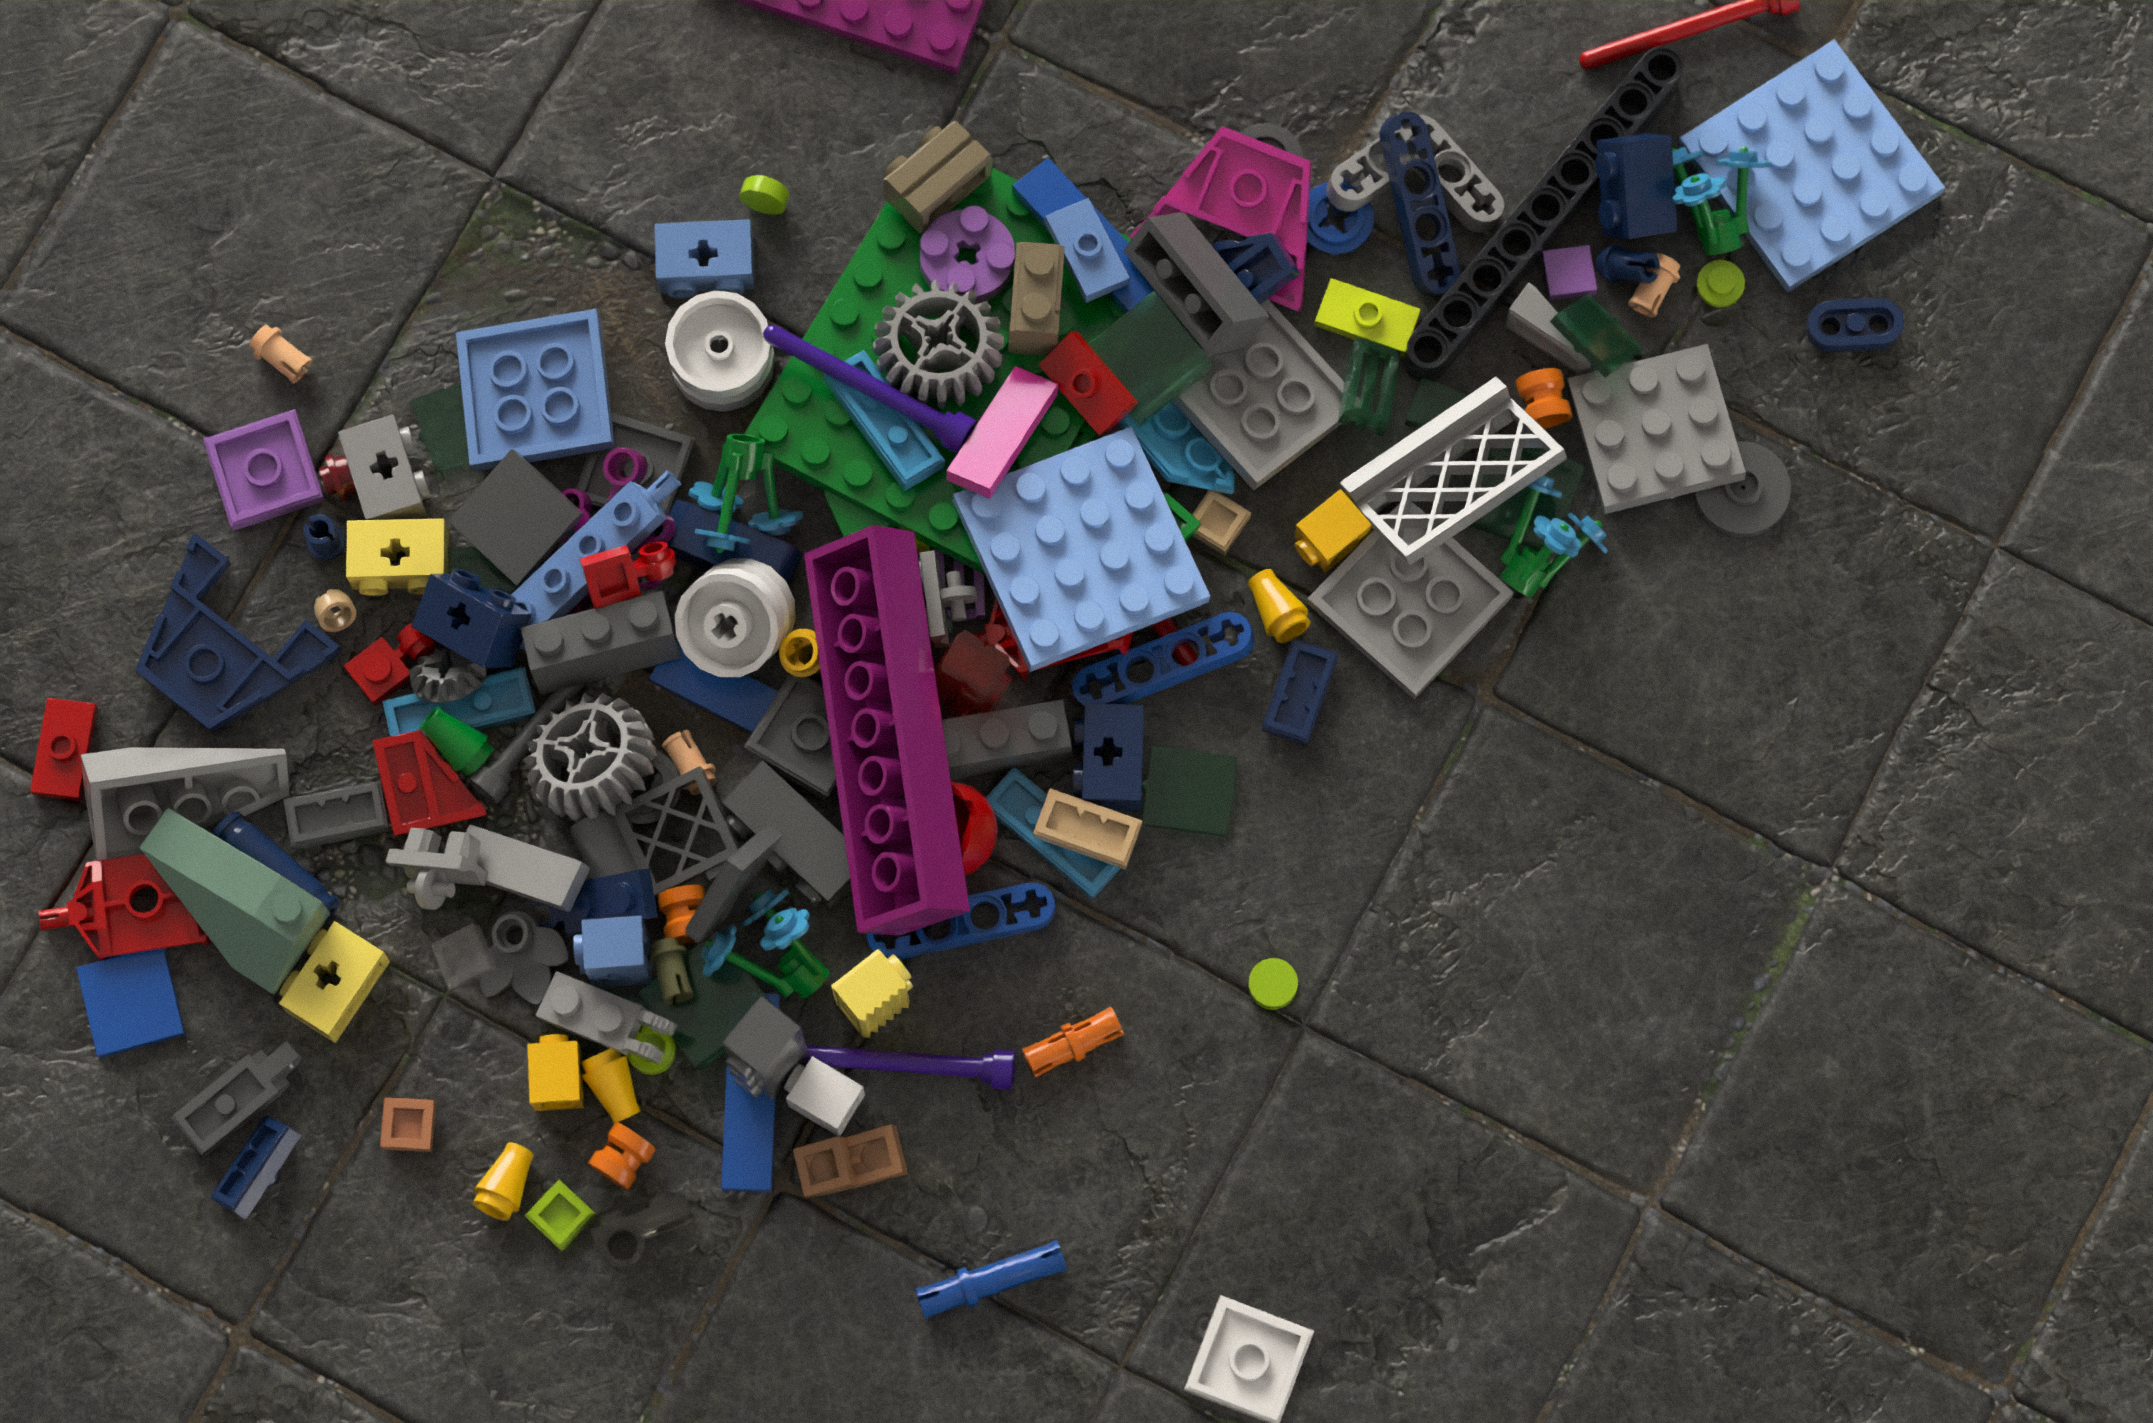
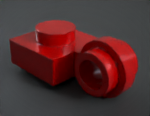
[580,541,677,609]
[344,622,437,707]

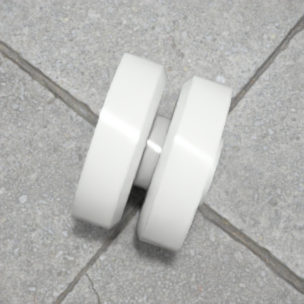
[665,290,775,412]
[675,558,796,677]

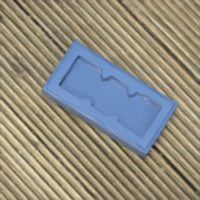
[1045,198,1130,303]

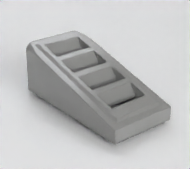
[1505,283,1594,375]

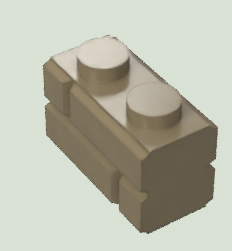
[883,120,993,234]
[1008,242,1065,356]

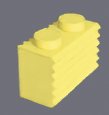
[831,949,913,1039]

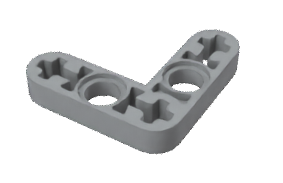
[1326,115,1504,233]

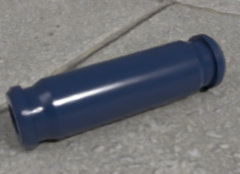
[213,812,340,925]

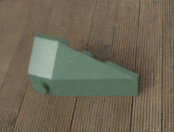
[140,808,330,995]

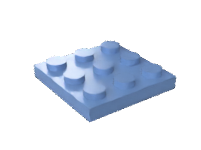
[456,309,615,472]

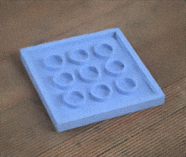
[1678,39,1945,293]
[952,426,1210,672]

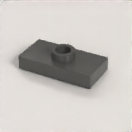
[283,781,390,850]

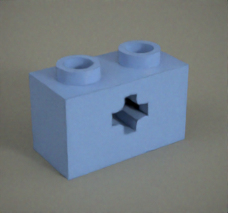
[655,220,755,298]
[574,916,652,988]

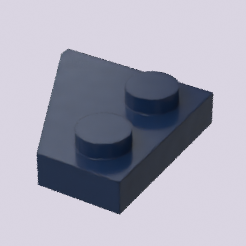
[1212,232,1301,304]

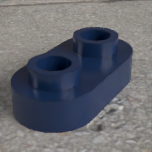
[1806,298,1904,352]

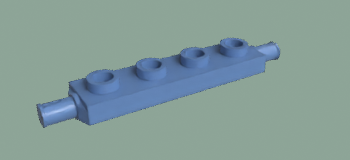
[511,470,681,651]

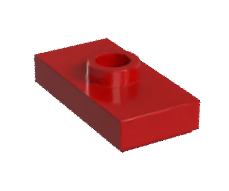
[1039,332,1138,436]
[30,698,98,801]

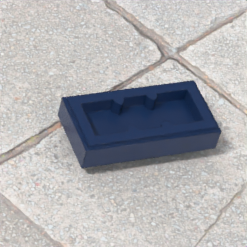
[1261,638,1339,747]
[210,1115,302,1220]

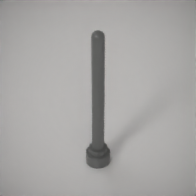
[467,683,586,804]

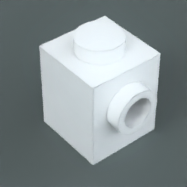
[784,1056,865,1136]

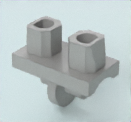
[918,550,978,648]
[386,828,488,910]

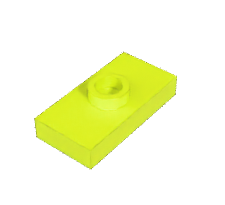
[1314,278,1421,357]

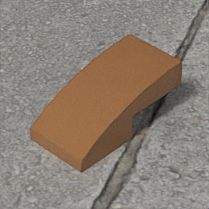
[793,1124,908,1198]

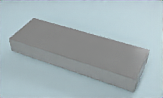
[466,824,590,912]

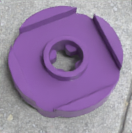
[920,206,1015,304]

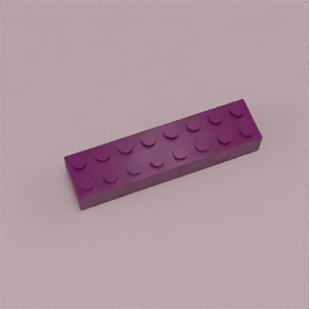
[804,525,970,936]

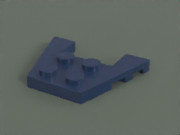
[135,533,342,734]

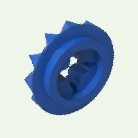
[1307,182,1374,257]

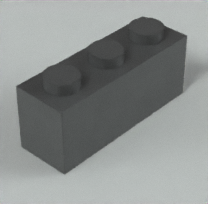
[1123,212,1269,355]
[521,591,682,695]
[942,700,1072,781]
[722,760,852,911]
[723,996,809,1101]

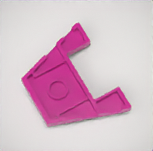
[1129,126,1312,312]

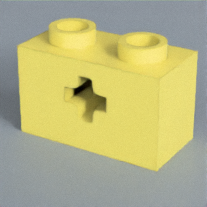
[346,518,450,596]
[279,921,390,1043]

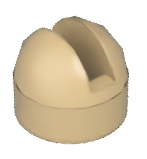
[314,589,356,632]

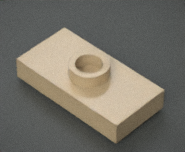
[1033,788,1142,870]

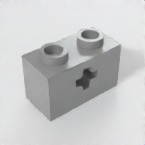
[338,414,431,520]

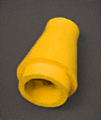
[1247,569,1310,643]
[779,629,821,677]
[581,1049,641,1124]
[473,1143,534,1221]

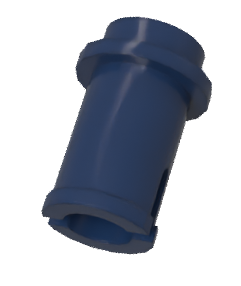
[1596,245,1660,284]
[304,514,345,561]

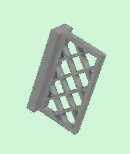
[1340,377,1567,566]

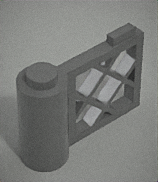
[570,766,739,898]

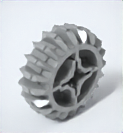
[873,279,1004,410]
[524,693,657,822]

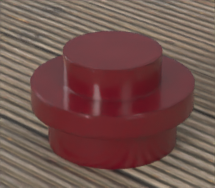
[319,454,357,502]

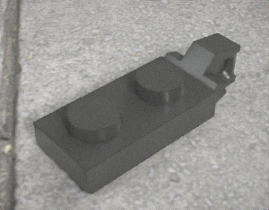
[171,1041,304,1157]

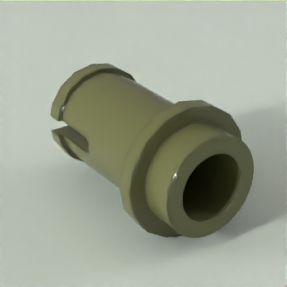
[647,938,694,1004]

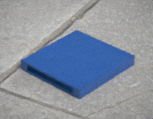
[76,948,186,1058]

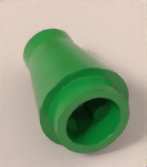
[419,706,493,777]

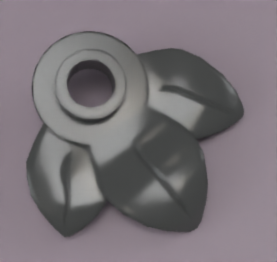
[479,911,569,1005]

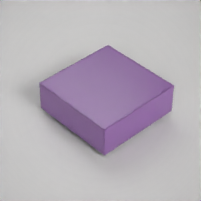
[1541,245,1597,301]

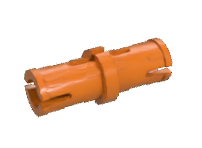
[1022,1006,1124,1078]

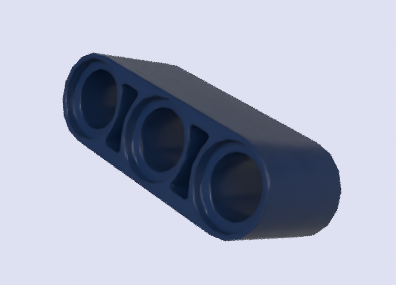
[660,500,803,586]

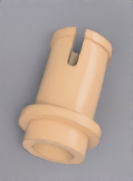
[1628,253,1680,318]
[249,325,312,383]
[662,730,717,795]

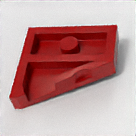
[372,730,487,837]

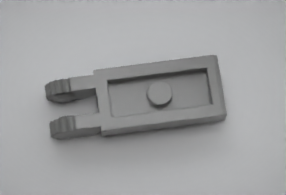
[535,971,677,1064]

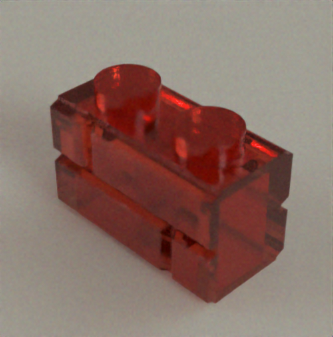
[934,630,1012,717]

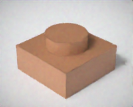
[380,1097,436,1152]

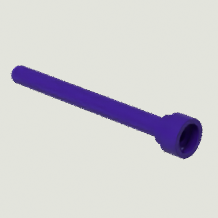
[763,325,977,454]
[802,1045,1015,1090]

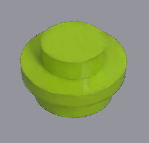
[1696,260,1745,307]

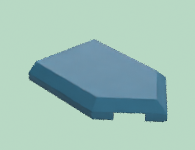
[1117,363,1235,494]

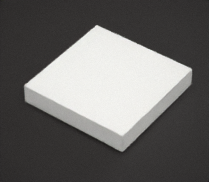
[1184,1295,1314,1423]

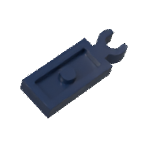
[532,868,658,935]

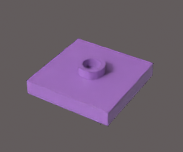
[203,409,325,531]

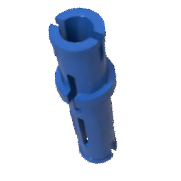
[915,1240,1067,1319]

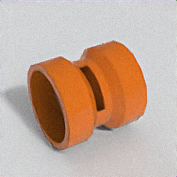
[1515,368,1572,429]
[657,885,714,945]
[588,1122,656,1191]

